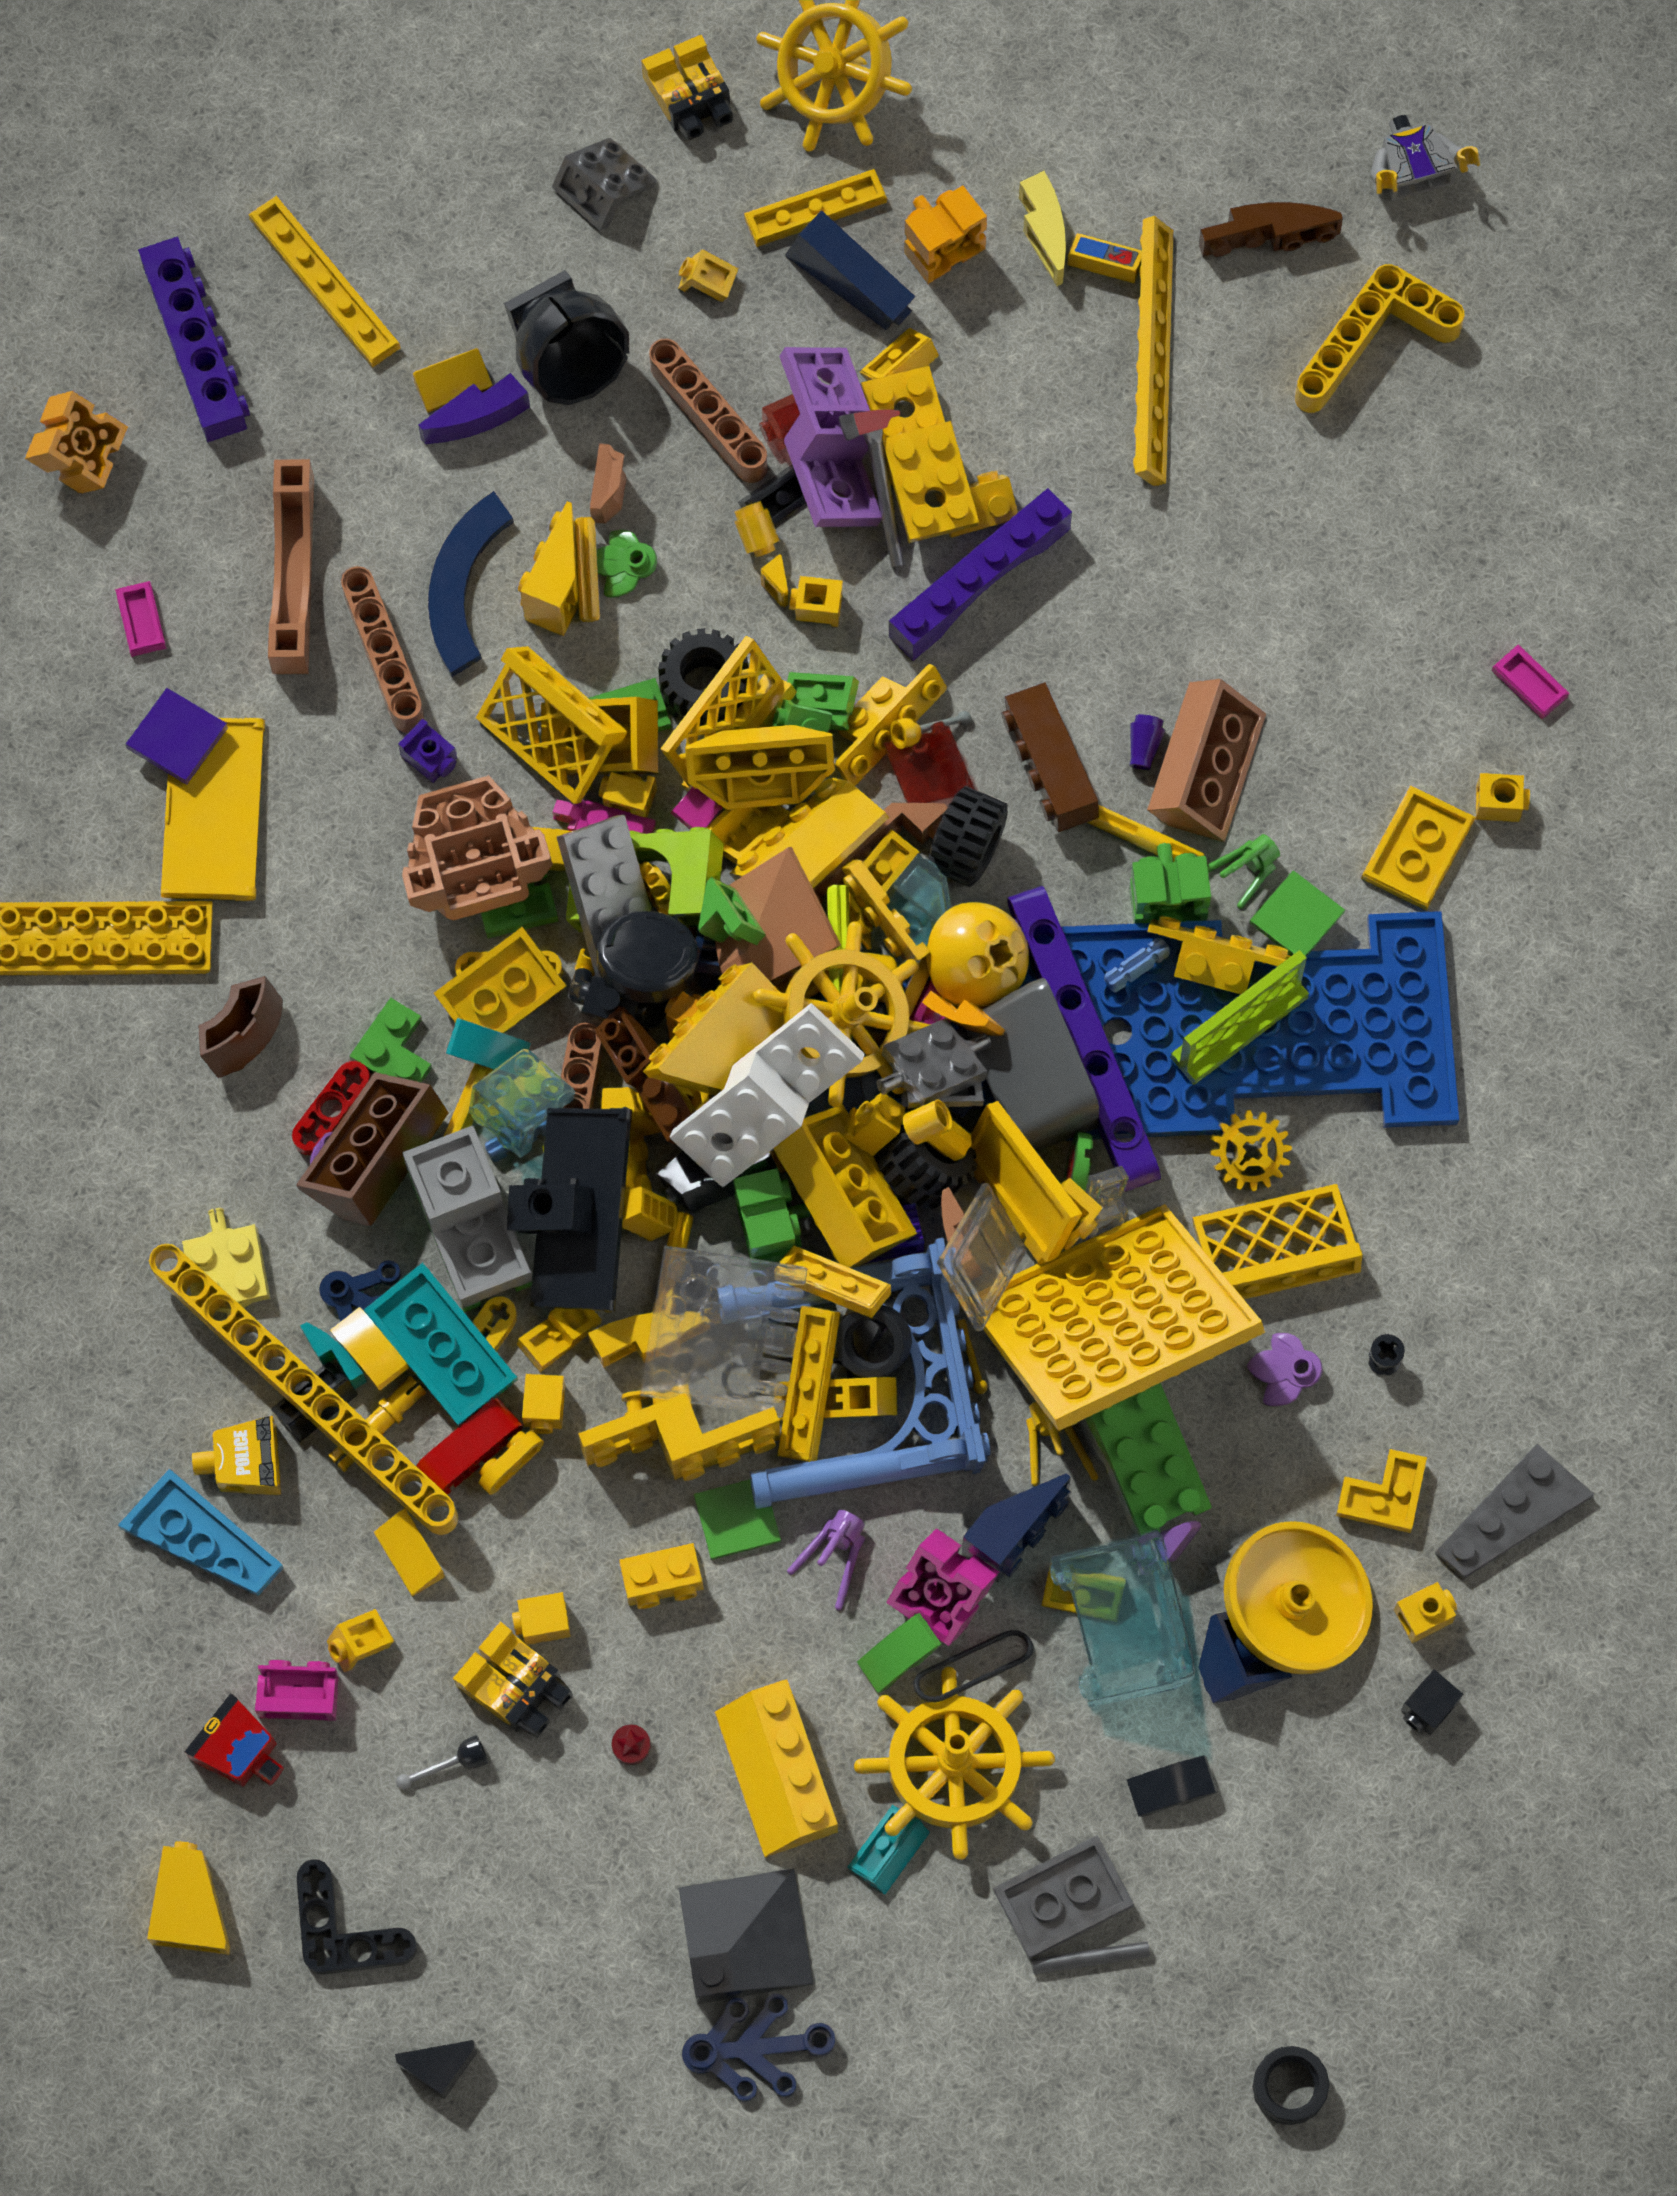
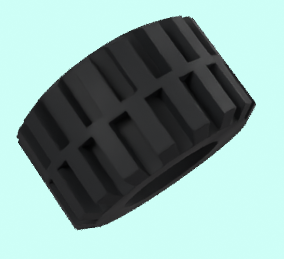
[658,628,749,726]
[928,786,1008,887]
[875,1108,977,1209]

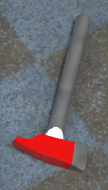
[839,410,905,567]

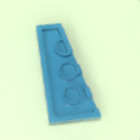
[118,1469,284,1596]

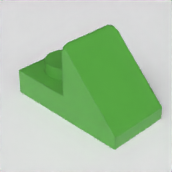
[698,877,766,945]

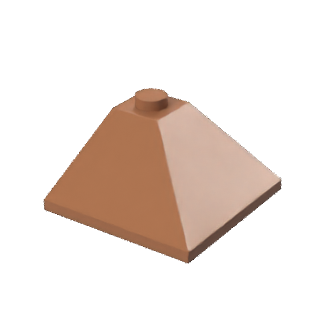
[715,847,841,986]

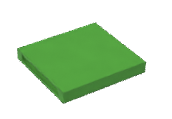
[1249,870,1345,957]
[694,1479,781,1560]

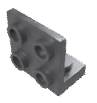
[552,138,657,231]

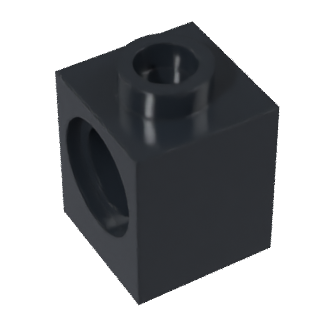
[1401,1669,1464,1736]

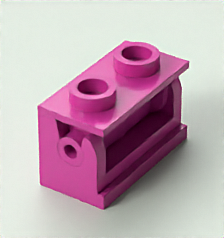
[255,1660,339,1721]

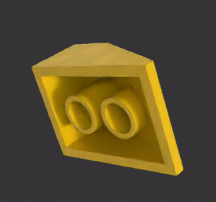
[541,697,658,775]

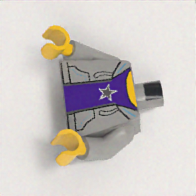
[1370,115,1481,202]

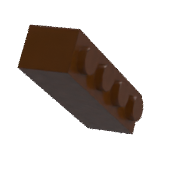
[1001,682,1099,833]

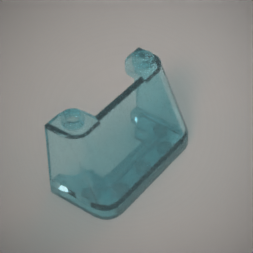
[1050,1530,1195,1708]

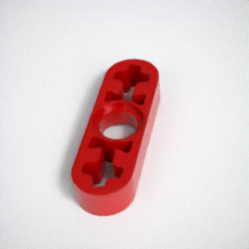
[292,1061,370,1156]

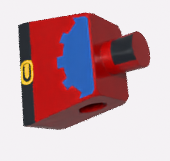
[184,1693,284,1787]

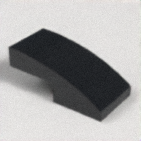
[1127,1755,1218,1817]

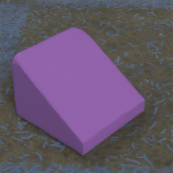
[1155,1521,1201,1563]

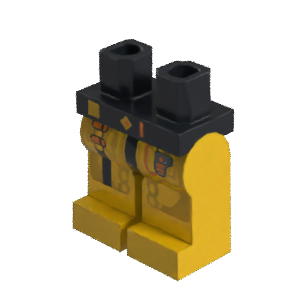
[641,34,733,141]
[453,1621,573,1738]

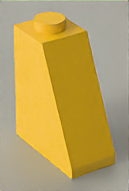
[147,1841,230,1955]

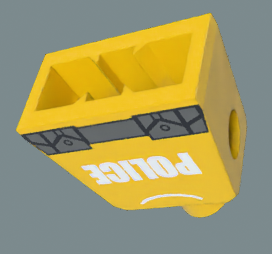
[192,1416,281,1495]

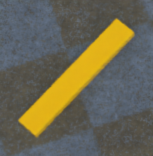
[248,195,401,368]

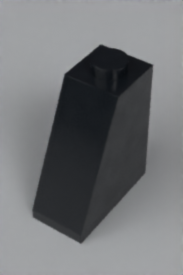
[657,1133,780,1213]

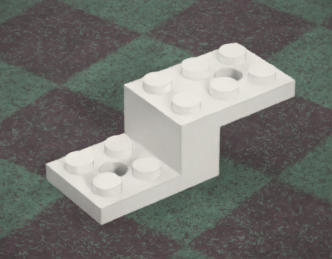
[670,1003,864,1187]

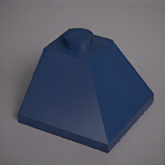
[1198,1612,1292,1703]

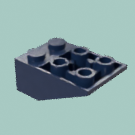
[962,1473,1071,1582]

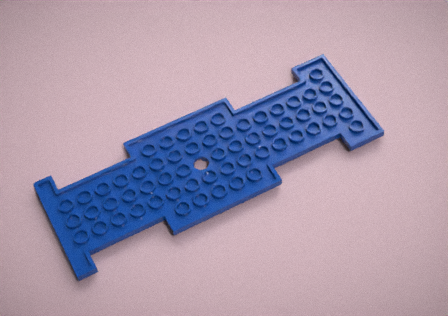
[820,911,1459,1141]

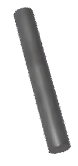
[1031,1941,1150,1975]

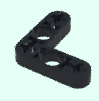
[296,1859,418,1975]

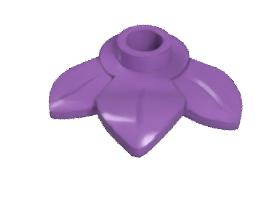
[1247,1333,1323,1406]

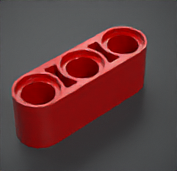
[416,1398,523,1495]

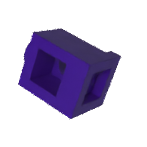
[398,718,457,783]

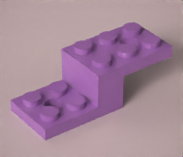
[779,347,882,527]

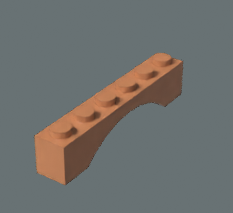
[268,459,314,674]

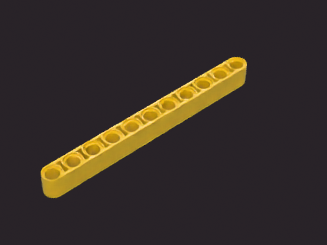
[149,1243,458,1535]

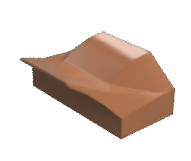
[590,443,627,524]

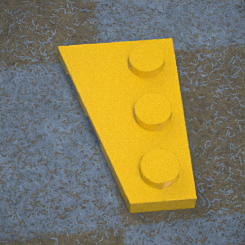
[841,860,930,961]

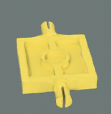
[182,1208,270,1318]

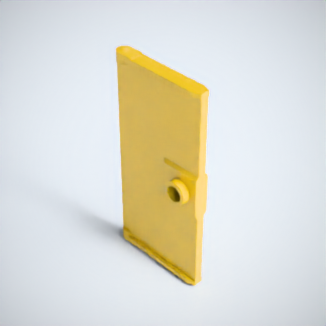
[161,718,265,901]

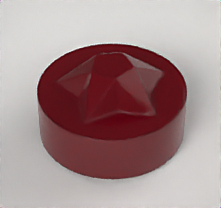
[611,1724,651,1765]

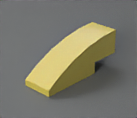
[1019,171,1066,286]

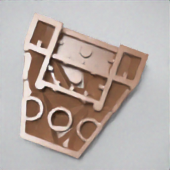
[402,775,553,921]

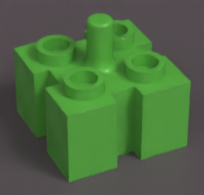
[1129,843,1211,924]
[733,1168,812,1270]

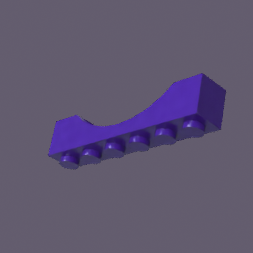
[889,488,1072,661]

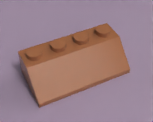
[1147,679,1266,842]

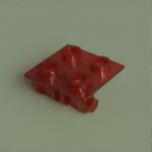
[883,721,974,803]

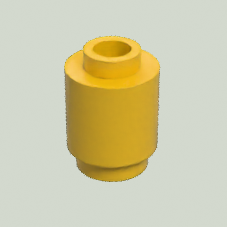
[734,501,780,557]

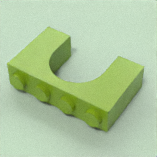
[566,827,724,932]

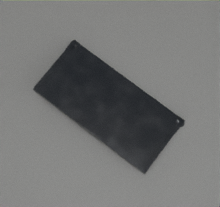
[530,1107,632,1313]

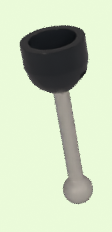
[396,1735,489,1790]

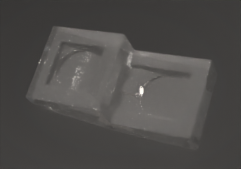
[1085,1166,1129,1240]

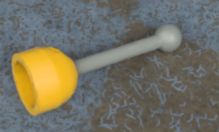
[890,711,972,749]

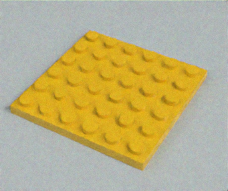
[965,1204,1265,1431]

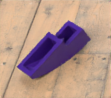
[418,373,530,444]

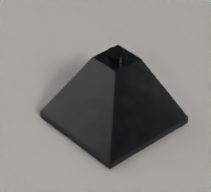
[679,1868,813,2004]

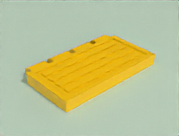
[971,1101,1083,1264]

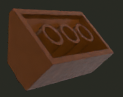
[296,1072,449,1227]

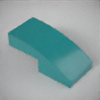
[446,1018,531,1078]
[300,1322,367,1389]

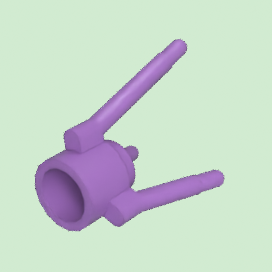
[787,1510,865,1611]

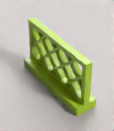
[1170,950,1309,1085]

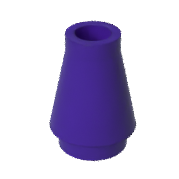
[1129,714,1166,771]

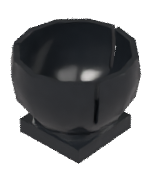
[504,270,630,405]

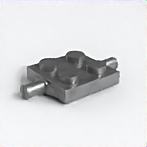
[877,1018,991,1106]

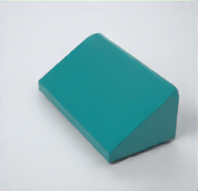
[847,1805,930,1894]

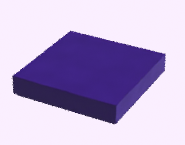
[126,688,228,785]

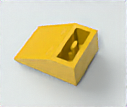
[518,501,579,636]

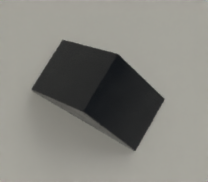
[395,2040,477,2099]

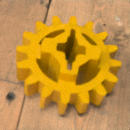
[1210,1110,1292,1191]

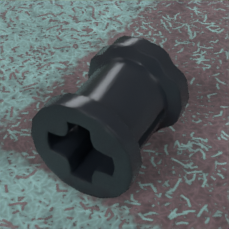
[1368,1334,1405,1376]

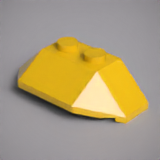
[685,725,835,810]

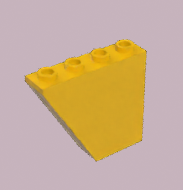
[643,962,784,1096]

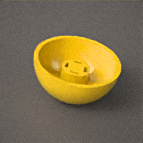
[927,902,1029,1009]

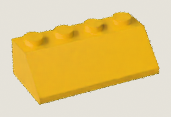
[729,778,889,888]
[773,1104,917,1269]
[715,1679,838,1858]

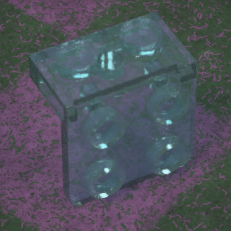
[469,1049,575,1158]

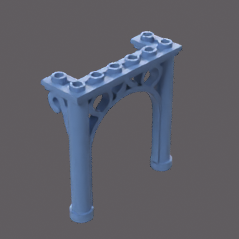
[716,1238,991,1509]

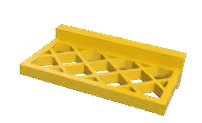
[660,636,797,792]
[476,646,627,804]
[1192,1184,1362,1299]

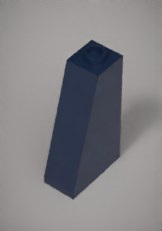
[785,210,916,330]

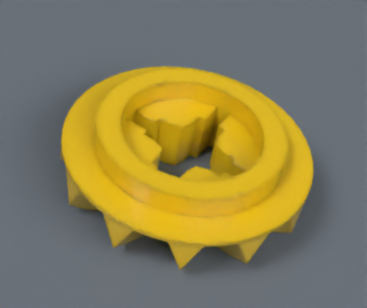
[639,861,671,915]

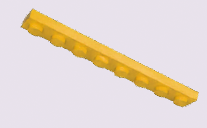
[1133,216,1174,486]

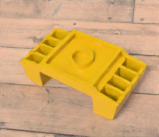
[601,1087,677,1241]

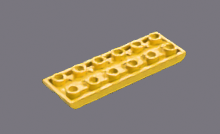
[0,901,213,975]

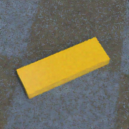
[774,1246,891,1318]

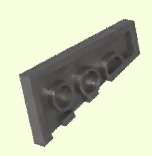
[1435,1444,1594,1579]

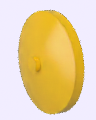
[1224,1521,1373,1674]

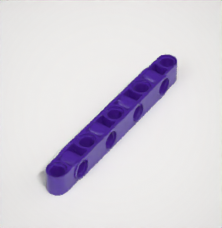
[1007,886,1161,1192]

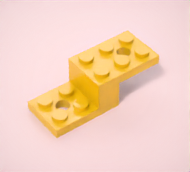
[861,365,979,543]
[578,1393,781,1481]

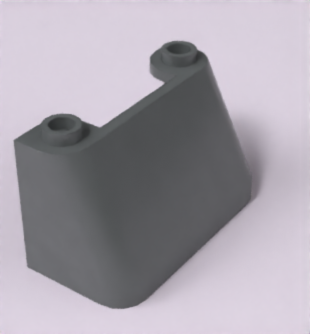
[956,978,1099,1151]

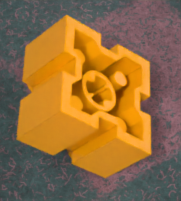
[904,185,987,284]
[25,391,128,494]

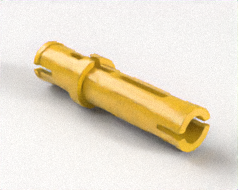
[328,1376,426,1473]

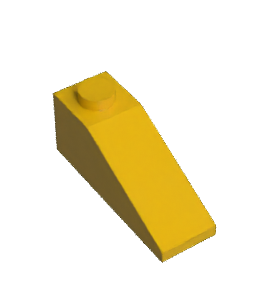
[774,1377,898,1420]

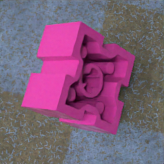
[886,1528,999,1646]

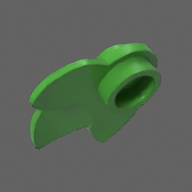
[597,529,657,598]

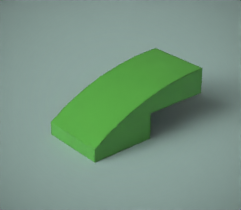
[857,1613,941,1693]

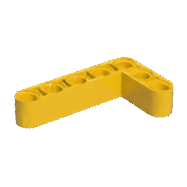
[1295,264,1465,413]

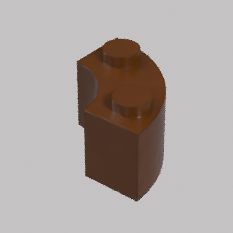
[198,976,283,1078]

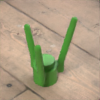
[1207,834,1280,909]

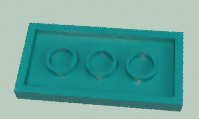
[364,1262,518,1427]

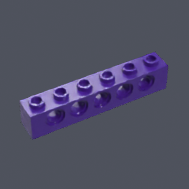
[138,236,250,443]

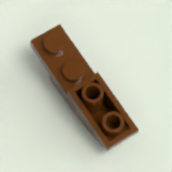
[1199,202,1343,257]
[594,1006,696,1145]

